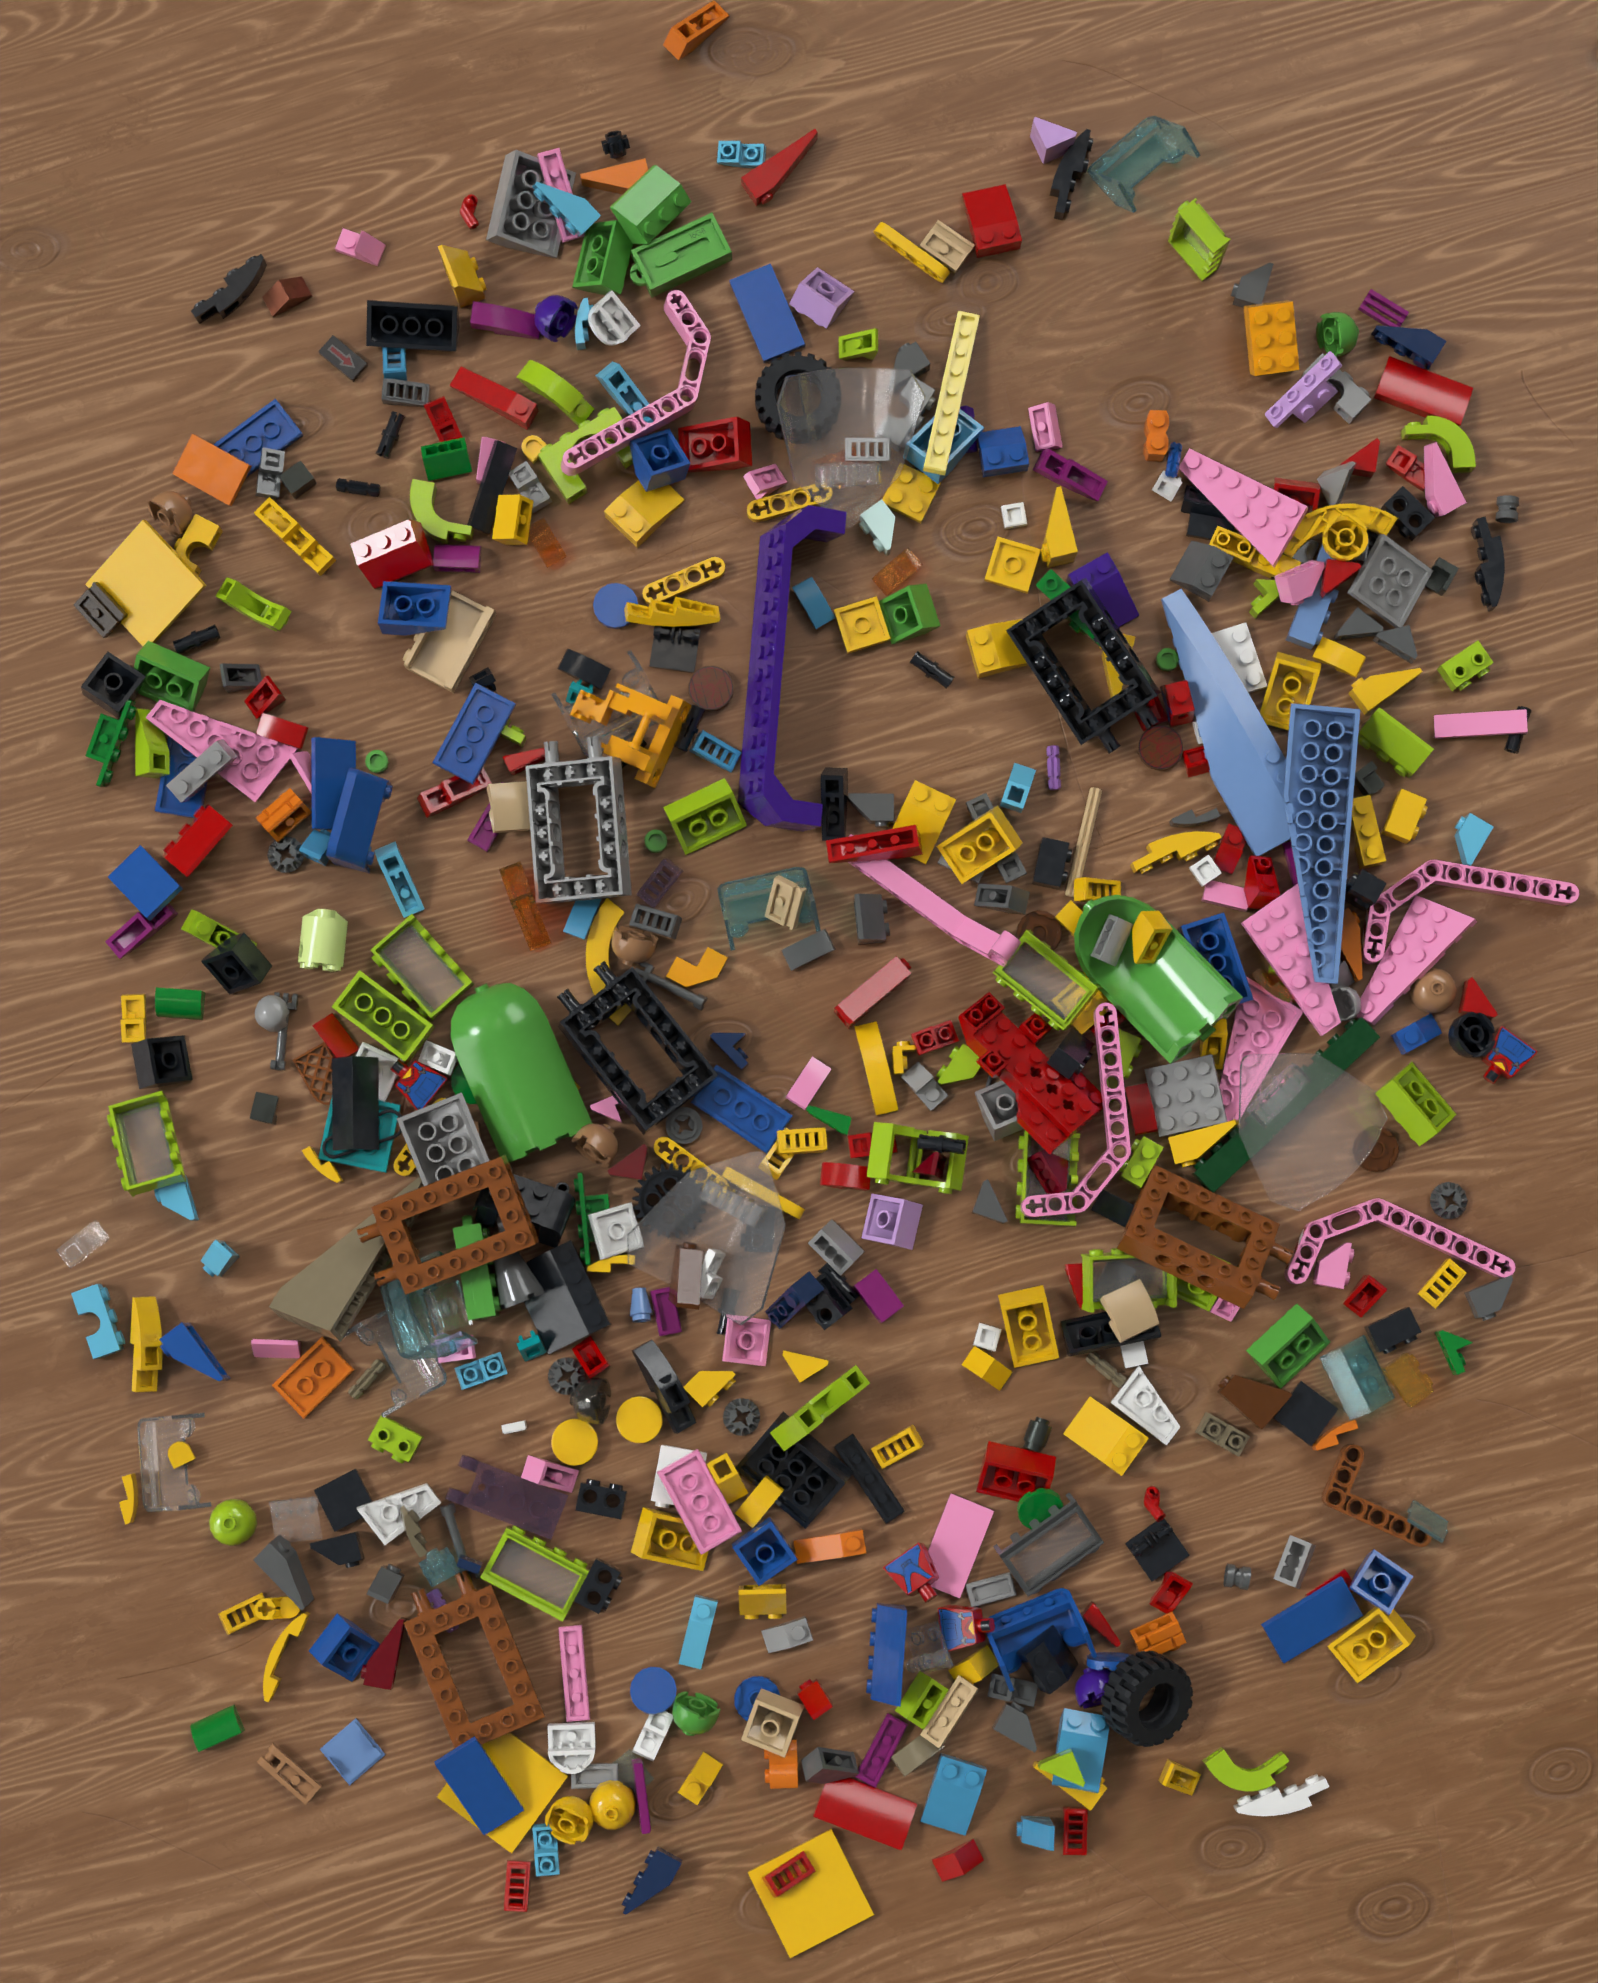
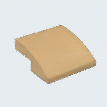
[487,781,530,833]
[1100,1279,1159,1343]

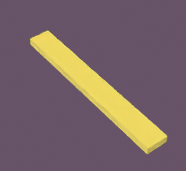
[923,311,980,476]

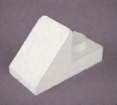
[418,1040,457,1075]

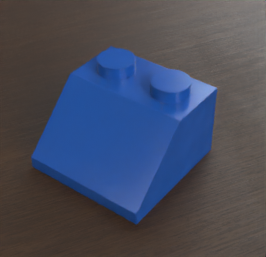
[977,426,1029,478]
[629,429,691,492]
[732,1517,798,1586]
[1349,1549,1413,1615]
[309,1613,380,1682]

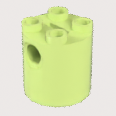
[298,909,348,972]

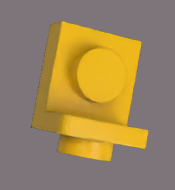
[892,1041,916,1075]

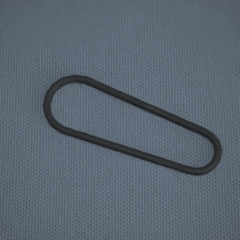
[322,1109,402,1159]

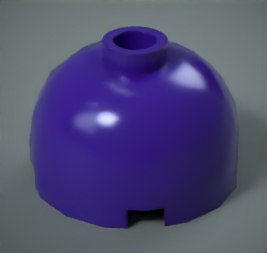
[534,295,578,342]
[1075,1667,1111,1709]

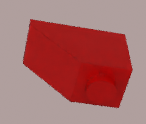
[797,1679,833,1720]

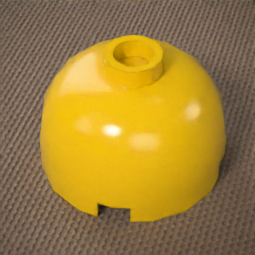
[1322,515,1369,561]
[589,1780,636,1830]
[545,1796,593,1844]

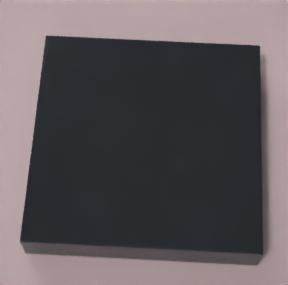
[1273,1381,1338,1446]
[314,1469,373,1532]

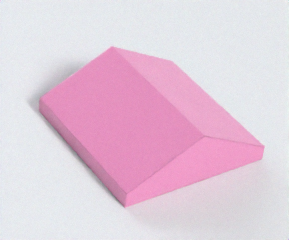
[722,1315,771,1366]

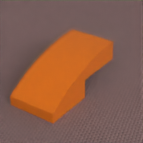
[1312,1419,1358,1451]

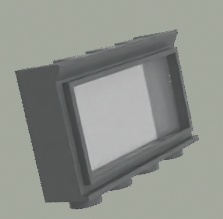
[993,1493,1104,1597]

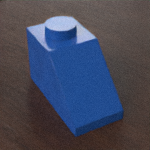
[1391,1013,1442,1055]

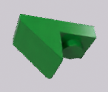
[1434,1330,1473,1375]

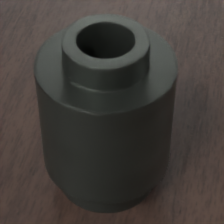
[1023,1417,1052,1453]

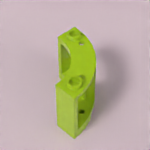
[867,1122,969,1194]

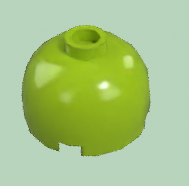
[209,1499,257,1546]

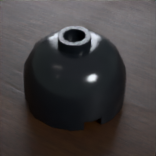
[1448,1012,1495,1058]

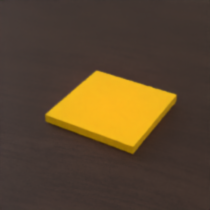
[85,520,207,646]
[437,1732,568,1854]
[748,1828,874,1958]

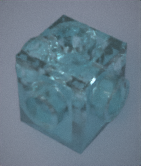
[419,1547,461,1587]

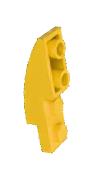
[1209,526,1301,578]
[1130,831,1222,874]
[130,1296,163,1392]

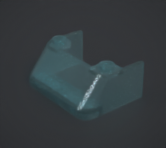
[1088,116,1200,213]
[717,867,821,951]
[380,1251,478,1360]

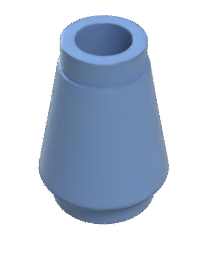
[630,1288,653,1323]

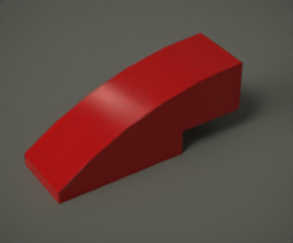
[417,767,492,818]

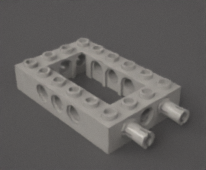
[526,736,632,904]

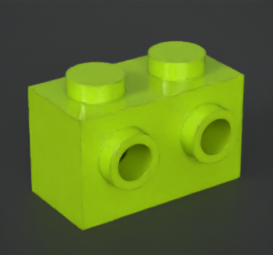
[1437,641,1494,691]
[1118,1136,1164,1189]
[368,1415,424,1464]
[895,1671,949,1730]

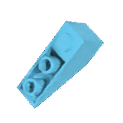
[532,182,601,237]

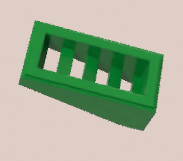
[806,1105,852,1136]

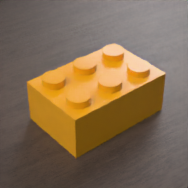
[1244,300,1299,376]

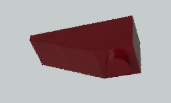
[361,1617,406,1690]

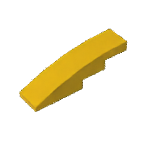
[254,497,336,576]
[624,597,721,627]

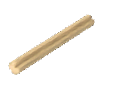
[1065,787,1102,898]

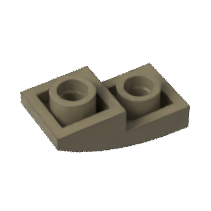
[1195,1412,1250,1457]
[400,1505,428,1558]
[891,1735,945,1777]

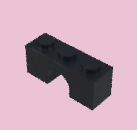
[1345,869,1387,912]

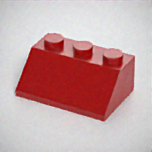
[351,519,434,589]
[163,804,233,877]
[976,1441,1056,1502]

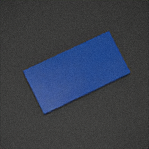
[729,263,805,363]
[213,398,303,478]
[432,683,516,785]
[155,736,208,818]
[311,737,356,830]
[691,1064,793,1154]
[1261,1576,1363,1664]
[434,1736,524,1835]

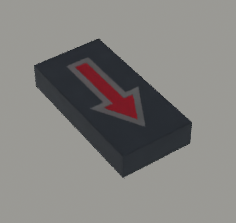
[318,335,368,382]

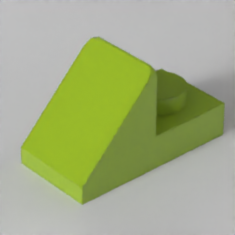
[839,328,878,360]
[1249,579,1280,619]

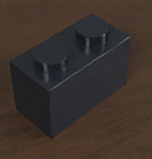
[1032,837,1072,890]
[1047,1028,1094,1079]
[1364,1307,1421,1354]

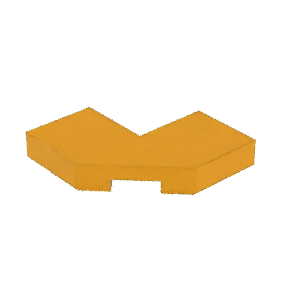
[666,947,728,988]

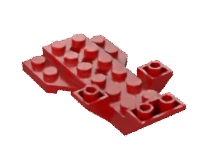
[958,992,1110,1155]

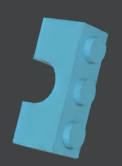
[71,1284,125,1359]

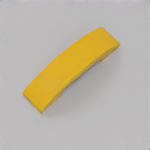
[854,1021,898,1116]
[263,1612,311,1703]

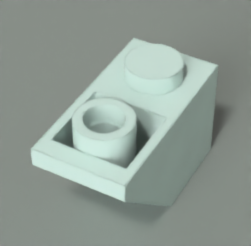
[859,499,895,556]

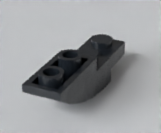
[1049,129,1094,220]
[191,254,267,324]
[1471,516,1505,612]
[632,1340,697,1434]

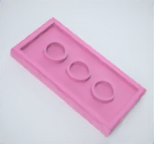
[657,1449,742,1555]
[928,1493,994,1598]

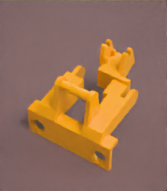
[570,683,692,788]

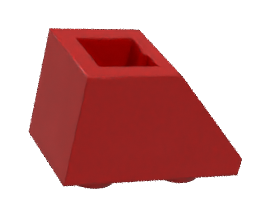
[1244,855,1280,909]

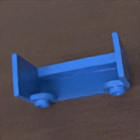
[326,768,393,873]
[986,1588,1097,1692]

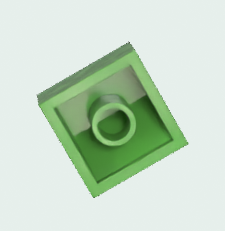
[879,584,941,644]

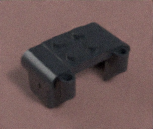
[473,1165,575,1248]

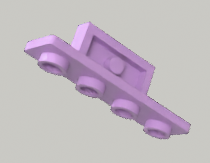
[1265,351,1342,428]

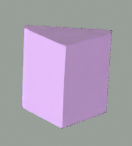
[1030,117,1077,164]

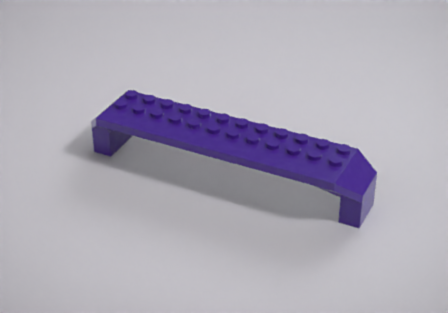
[738,505,847,832]

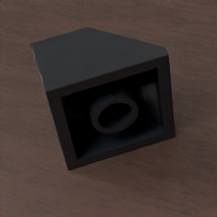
[81,651,146,719]
[201,932,272,995]
[131,1035,193,1089]
[1016,1625,1078,1695]

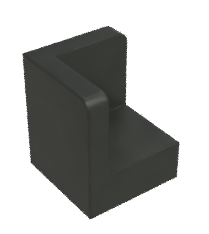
[279,461,316,499]
[1425,557,1459,596]
[1354,761,1385,796]
[250,1092,279,1125]

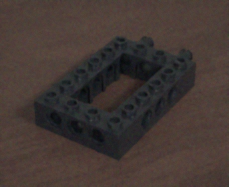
[1006,578,1161,754]
[557,961,718,1135]

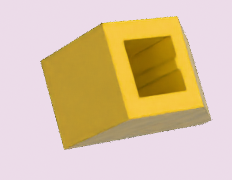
[683,1371,736,1407]
[706,1452,748,1504]

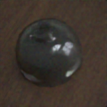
[570,1378,611,1425]

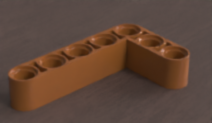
[1322,1444,1432,1547]

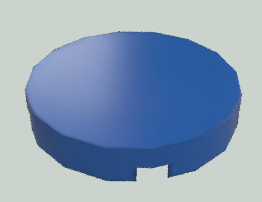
[593,583,638,629]
[1087,1652,1130,1671]
[630,1667,677,1715]
[734,1676,780,1721]

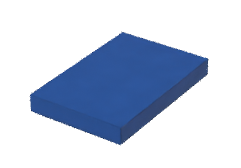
[108,845,183,921]

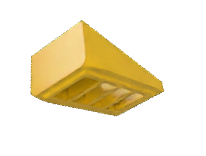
[1074,877,1121,902]
[758,1127,799,1180]
[777,1128,827,1154]
[1417,1258,1467,1309]
[871,1424,924,1469]
[218,1593,264,1635]

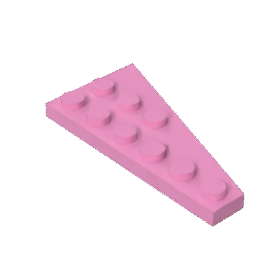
[1179,448,1308,568]
[146,700,298,803]
[1241,884,1341,1036]
[1355,895,1477,1025]
[1219,976,1303,1121]

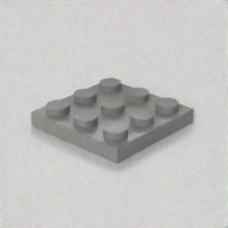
[1347,534,1433,628]
[1144,1054,1228,1137]

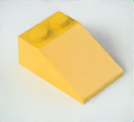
[438,245,487,308]
[604,480,685,548]
[1040,486,1078,568]
[966,619,1028,679]
[1260,652,1321,731]
[892,780,956,865]
[936,805,1023,884]
[998,1285,1059,1368]
[1063,1396,1149,1476]
[631,1507,709,1571]
[739,1584,787,1619]
[1327,1606,1416,1683]

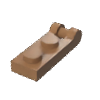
[257,1743,322,1805]

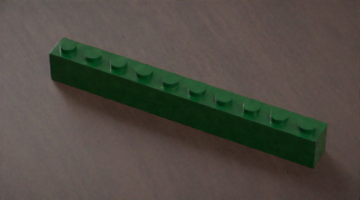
[1192,1017,1380,1193]

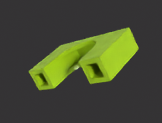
[538,407,633,505]
[770,1365,870,1451]

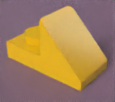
[678,1751,723,1805]

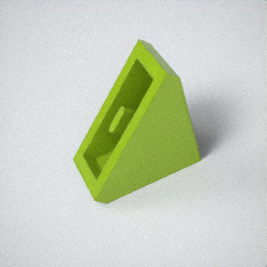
[1038,1748,1085,1787]

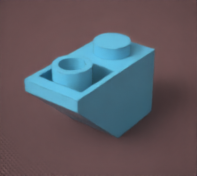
[1000,763,1036,813]

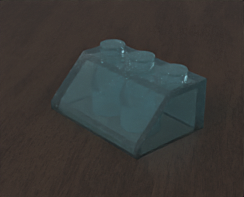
[1319,1335,1395,1420]

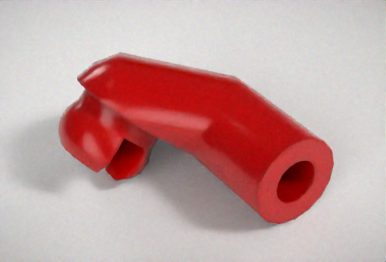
[460,194,479,230]
[1144,1486,1166,1522]

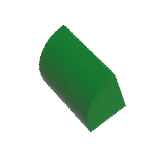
[421,437,472,481]
[155,987,206,1020]
[190,1705,245,1752]

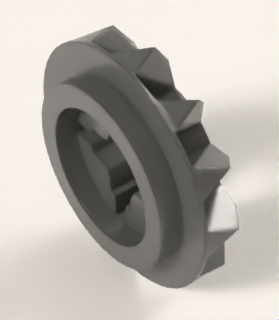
[267,836,304,873]
[666,1107,702,1144]
[1430,1182,1468,1219]
[548,1358,585,1395]
[723,1398,760,1436]

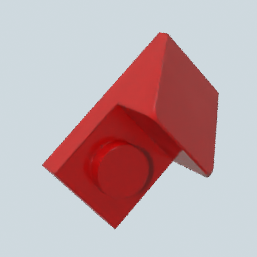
[1213,823,1246,875]
[1149,1572,1193,1614]

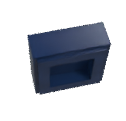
[457,1554,483,1574]

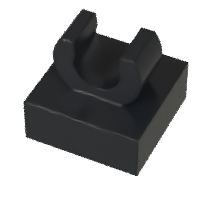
[468,667,496,692]

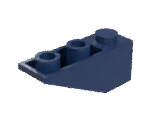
[1371,325,1446,370]
[765,1271,824,1329]
[622,1847,682,1915]

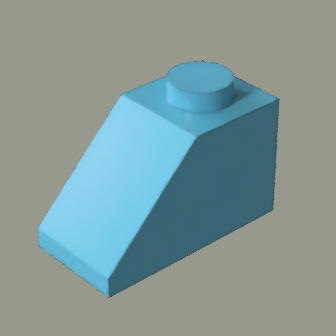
[1454,813,1493,866]
[154,1175,199,1221]
[201,1239,240,1277]

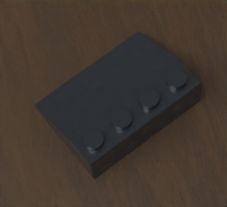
[524,1240,611,1355]
[735,1411,854,1529]

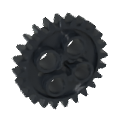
[632,1162,708,1238]

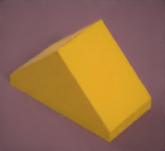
[961,1346,1012,1391]
[782,1350,829,1382]
[948,1645,999,1684]
[1158,1759,1201,1796]

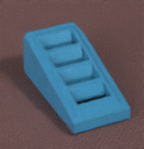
[382,347,407,381]
[689,730,742,773]

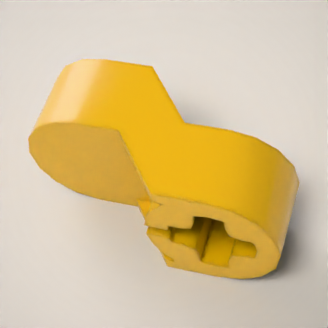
[254,1596,301,1620]

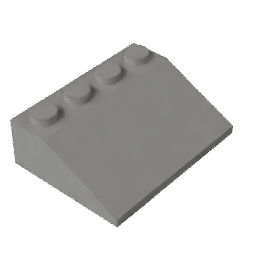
[486,150,576,258]
[397,1093,489,1186]

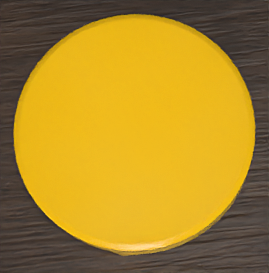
[616,1396,663,1443]
[551,1419,598,1466]

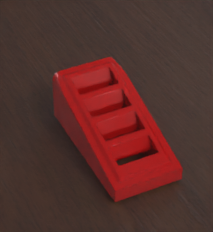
[502,748,545,776]
[1064,1263,1083,1310]
[1081,1602,1121,1647]
[1063,1806,1088,1855]
[762,1851,816,1898]
[504,1860,531,1912]

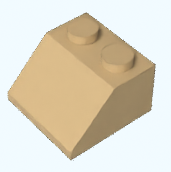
[741,1688,805,1758]

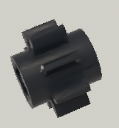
[601,131,630,159]

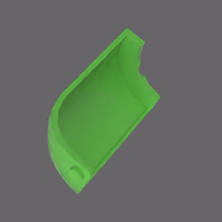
[1074,895,1243,1064]
[451,983,592,1162]

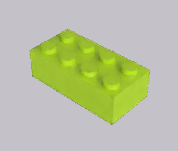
[332,970,436,1064]

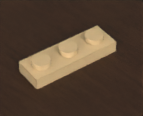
[920,1675,979,1749]

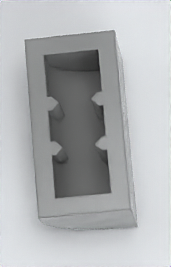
[1091,914,1134,967]
[808,1219,865,1276]
[1273,1535,1316,1589]

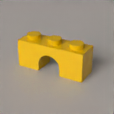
[174,514,223,576]
[1351,795,1386,870]

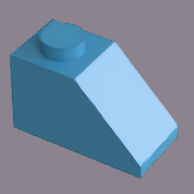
[299,829,331,866]

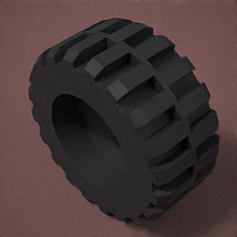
[755,352,841,443]
[1101,1651,1193,1747]

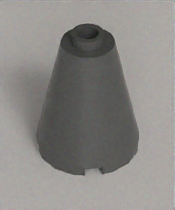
[493,1251,545,1310]

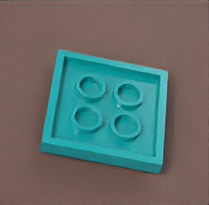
[318,1098,401,1173]

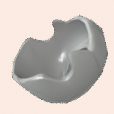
[1331,986,1361,1021]
[255,995,290,1032]

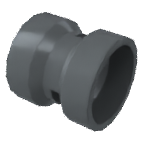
[1495,495,1519,523]
[1224,1563,1251,1590]

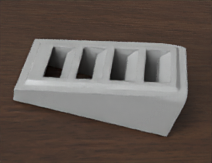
[845,438,891,461]

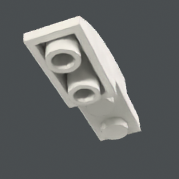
[1233,1774,1329,1816]

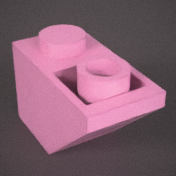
[1313,1243,1354,1289]

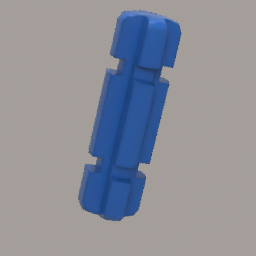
[1165,442,1182,478]

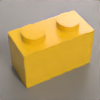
[492,494,534,545]
[1381,789,1428,844]

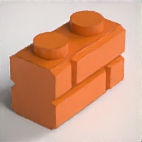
[256,788,312,843]
[1130,1612,1187,1654]

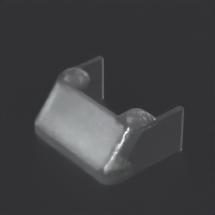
[551,650,659,757]
[343,1303,447,1418]
[137,1413,212,1512]

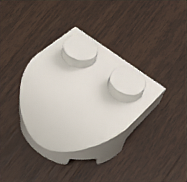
[588,291,641,346]
[548,1722,596,1774]

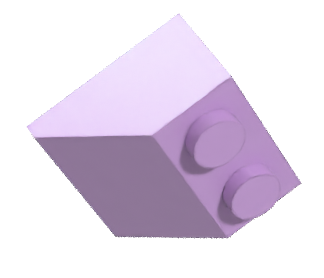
[789,267,854,329]
[861,1194,923,1250]

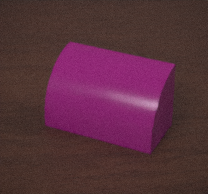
[433,544,482,573]
[853,1269,904,1324]

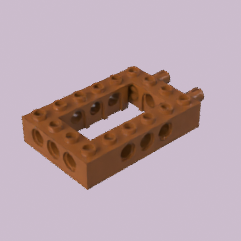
[357,1154,540,1295]
[1117,1164,1294,1309]
[404,1570,545,1749]

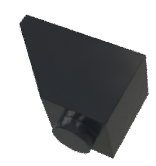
[310,1531,364,1568]

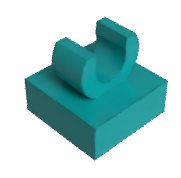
[566,680,593,705]
[516,1330,546,1362]

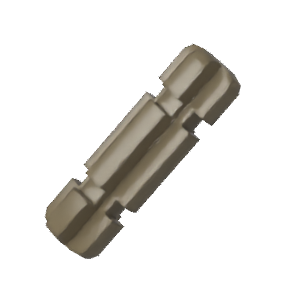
[1086,1351,1126,1388]
[348,1359,386,1399]

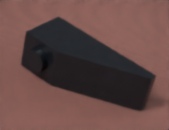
[821,767,848,841]

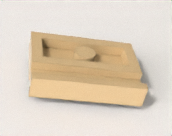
[919,220,975,273]
[764,875,807,930]

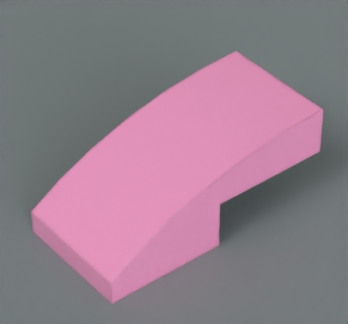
[786,1057,831,1110]

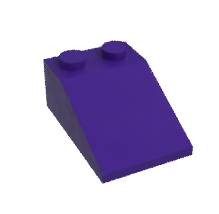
[1066,552,1139,628]

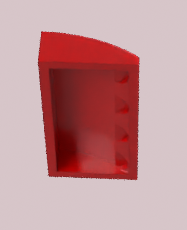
[1373,356,1473,427]
[813,1777,917,1851]

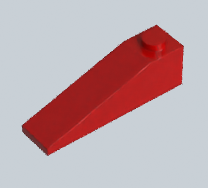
[741,129,818,206]
[450,367,539,430]
[826,825,923,863]

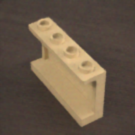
[403,589,496,693]

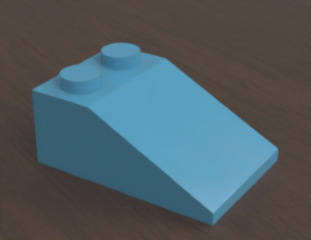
[904,409,984,484]
[1052,1708,1109,1793]
[920,1753,987,1836]

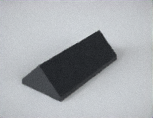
[366,300,460,351]
[332,1056,380,1151]
[1060,1312,1161,1356]

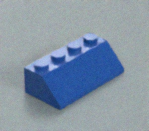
[1177,912,1253,1005]

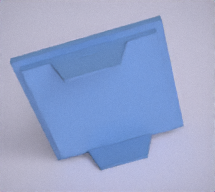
[320,1718,386,1786]

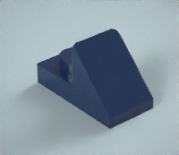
[710,1033,749,1071]

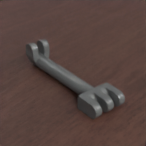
[635,962,708,1011]
[270,992,298,1071]
[440,1502,481,1580]

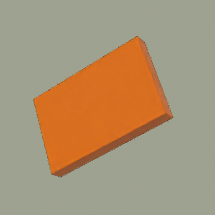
[172,434,252,506]
[272,1337,355,1419]

